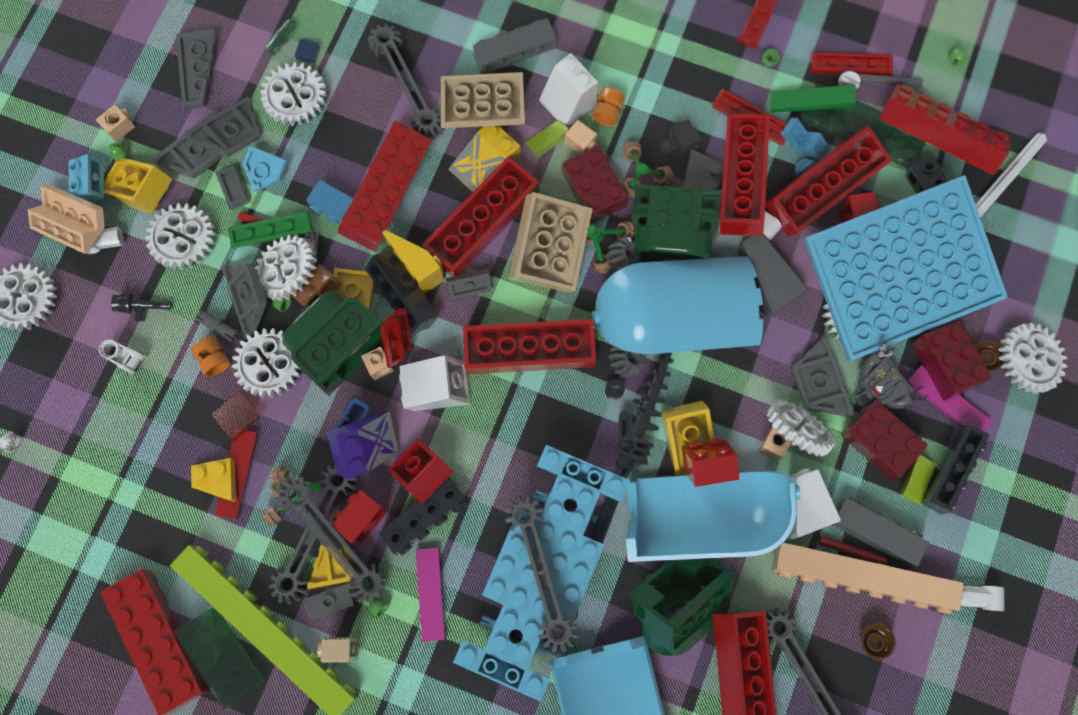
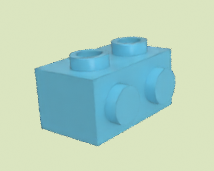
[69,154,104,203]

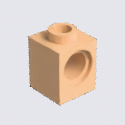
[96,104,135,142]
[565,120,597,154]
[361,347,394,381]
[759,427,791,461]

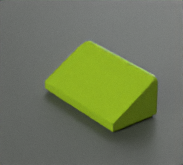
[525,120,569,158]
[899,455,936,505]

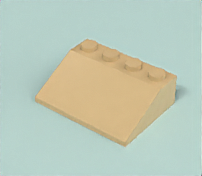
[441,72,525,128]
[508,192,593,291]

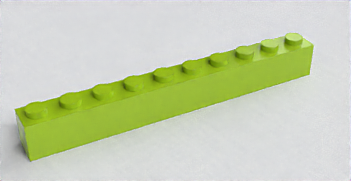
[170,545,358,715]

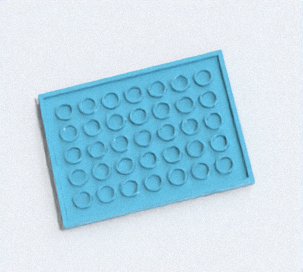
[803,175,1008,361]

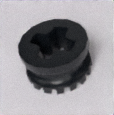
[605,379,625,400]

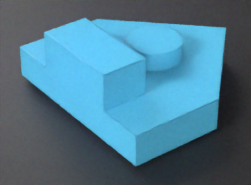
[242,145,289,192]

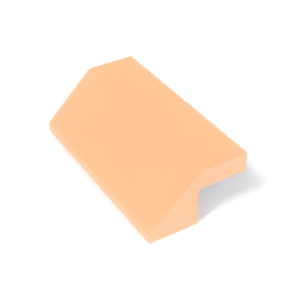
[28,184,105,254]

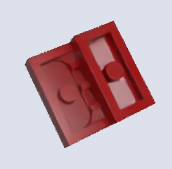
[381,308,412,368]

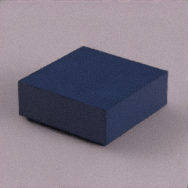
[294,39,320,64]

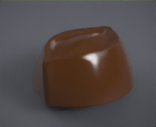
[975,340,1005,372]
[861,622,896,661]

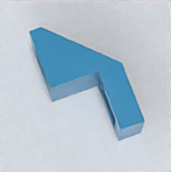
[781,118,829,162]

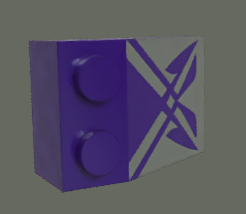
[327,411,399,479]

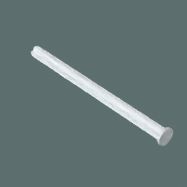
[975,133,1047,218]

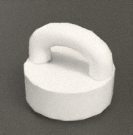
[838,71,860,89]

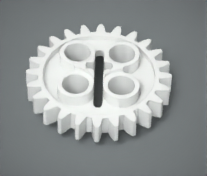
[260,62,327,126]
[145,203,216,270]
[255,235,317,301]
[0,263,58,331]
[999,323,1067,394]
[232,328,301,398]
[767,400,835,456]

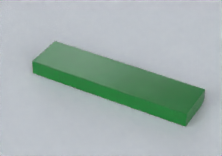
[771,85,856,113]
[228,211,313,249]

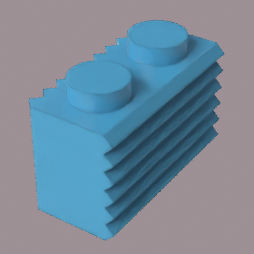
[306,180,353,225]

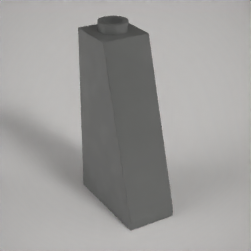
[739,235,807,319]

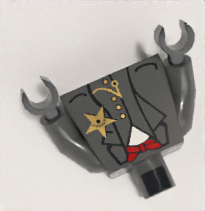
[855,342,929,410]

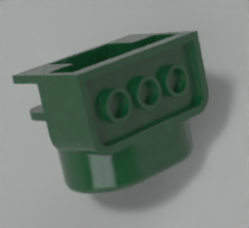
[632,184,722,260]
[282,290,383,397]
[629,558,735,656]

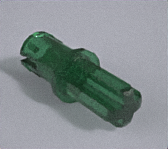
[264,18,297,56]

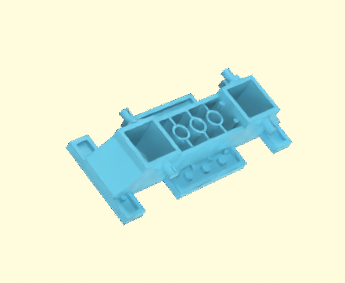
[453,445,630,702]

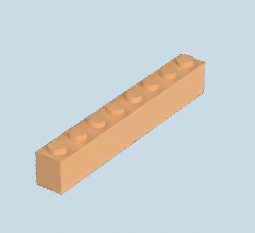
[772,543,963,614]

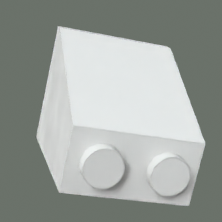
[539,53,598,127]
[399,355,471,411]
[787,468,841,541]

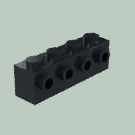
[905,156,950,194]
[364,250,439,335]
[921,423,990,514]
[378,477,467,556]

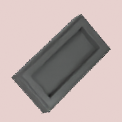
[215,165,250,210]

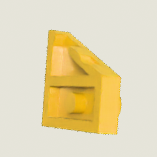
[307,536,352,589]

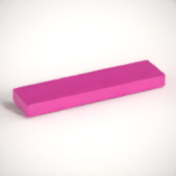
[907,365,992,431]
[416,548,446,642]

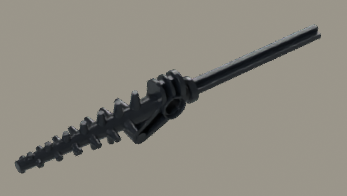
[591,352,674,544]

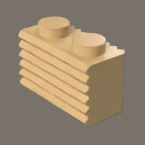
[317,637,358,662]

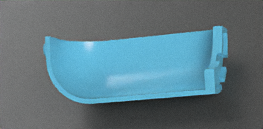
[592,256,763,354]
[626,471,800,562]
[549,636,665,715]

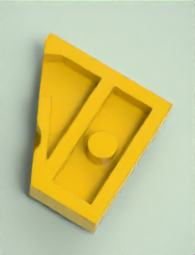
[191,458,236,502]

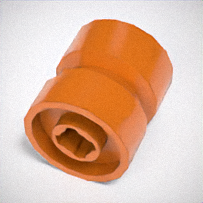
[592,87,626,127]
[191,337,230,377]

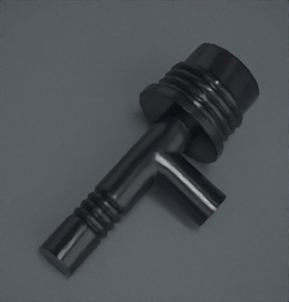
[111,293,171,321]

